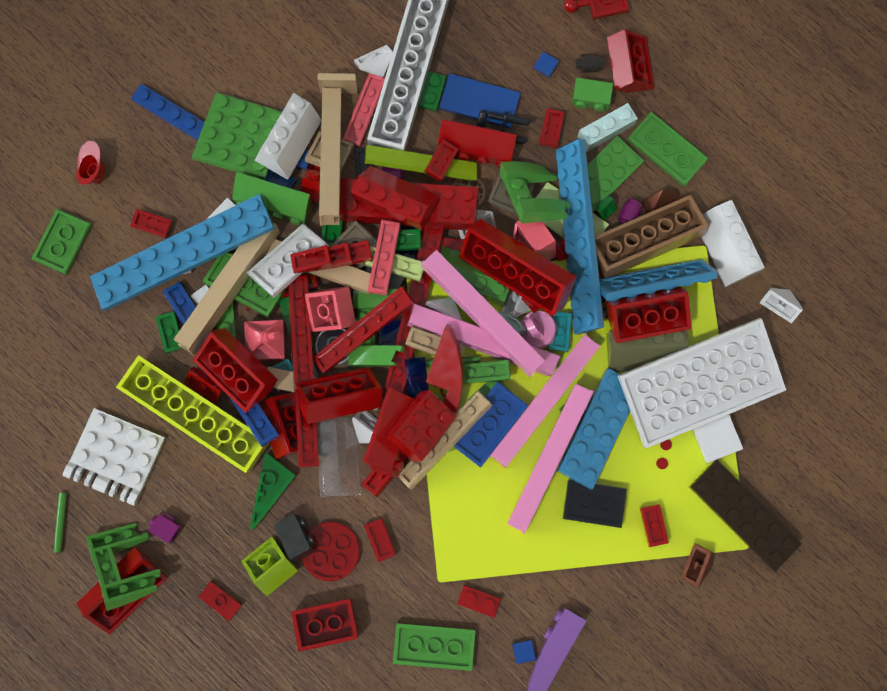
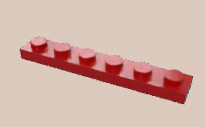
[313,287,414,374]

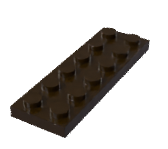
[689,460,802,572]

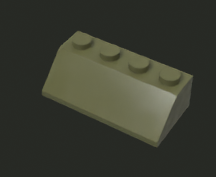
[606,330,688,372]

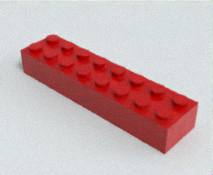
[340,178,480,230]

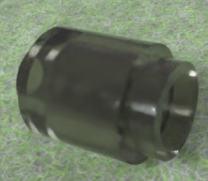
[576,53,603,73]

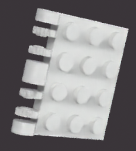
[63,408,166,506]

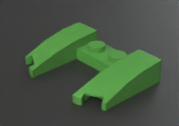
[499,161,570,224]
[348,289,404,368]
[86,523,161,611]

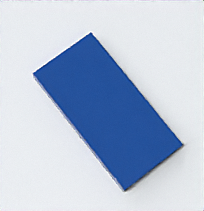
[439,73,520,129]
[453,382,528,468]

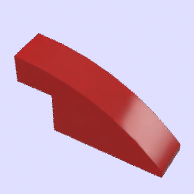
[426,324,464,413]

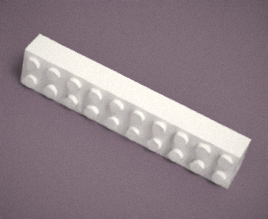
[367,0,449,151]

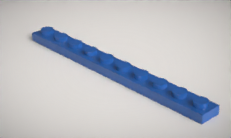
[131,84,297,189]
[163,282,279,447]

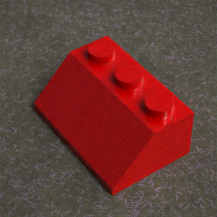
[607,29,655,93]
[259,393,319,459]

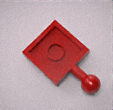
[564,0,629,20]

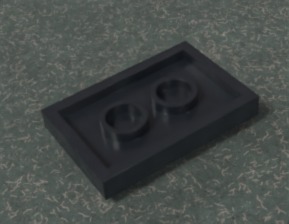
[562,480,627,528]

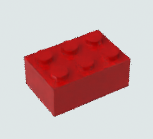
[385,390,457,462]
[291,598,359,652]

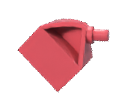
[513,220,556,260]
[305,286,356,332]
[244,320,287,363]

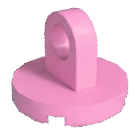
[521,311,557,349]

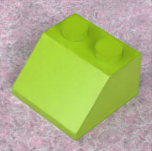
[241,536,298,596]

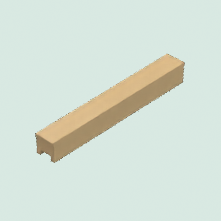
[319,87,342,226]
[173,223,280,356]

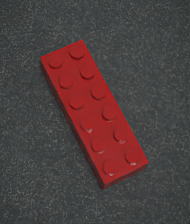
[459,219,577,316]

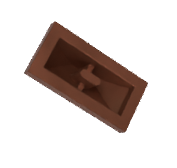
[642,189,681,214]
[681,543,713,587]

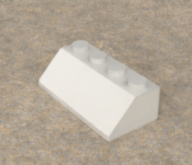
[255,93,322,180]
[701,200,765,287]

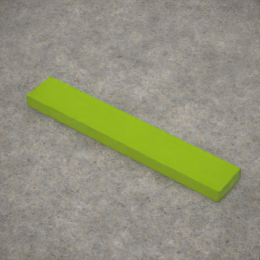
[365,145,477,181]

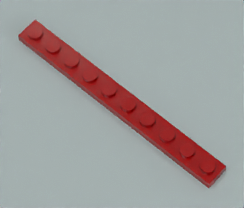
[384,226,444,394]
[288,275,319,468]

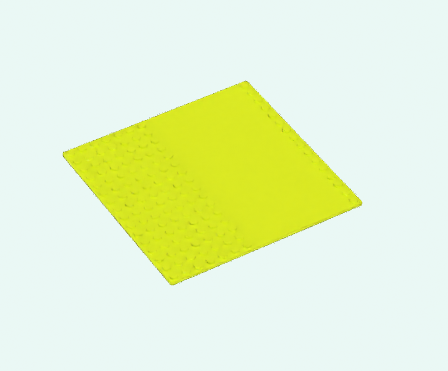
[406,246,748,582]

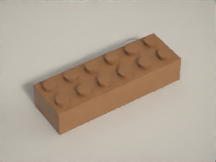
[595,195,709,278]

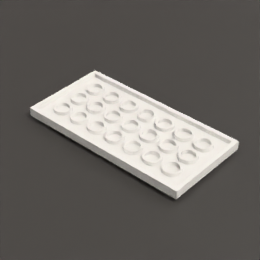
[618,318,786,449]

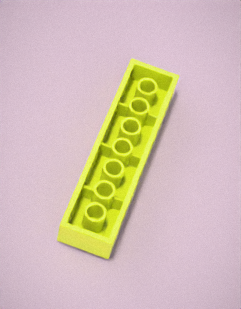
[116,355,269,474]

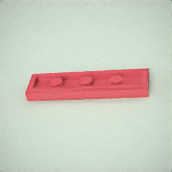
[342,73,385,148]
[367,220,400,296]

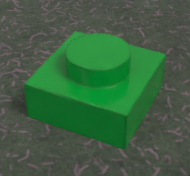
[595,195,617,221]

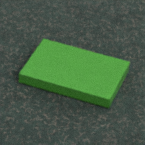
[31,209,92,275]

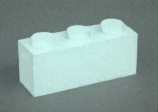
[577,103,638,152]

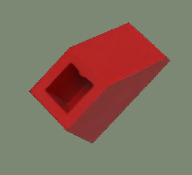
[301,164,320,202]

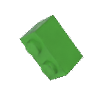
[571,78,613,112]

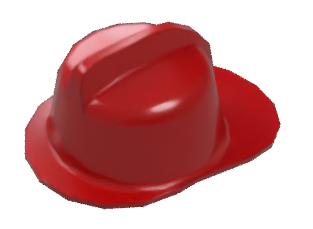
[76,141,106,185]

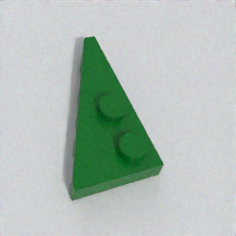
[250,453,296,530]

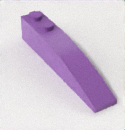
[526,608,586,691]

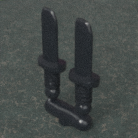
[477,110,531,144]

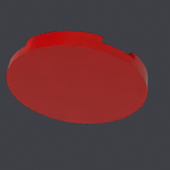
[302,522,360,581]

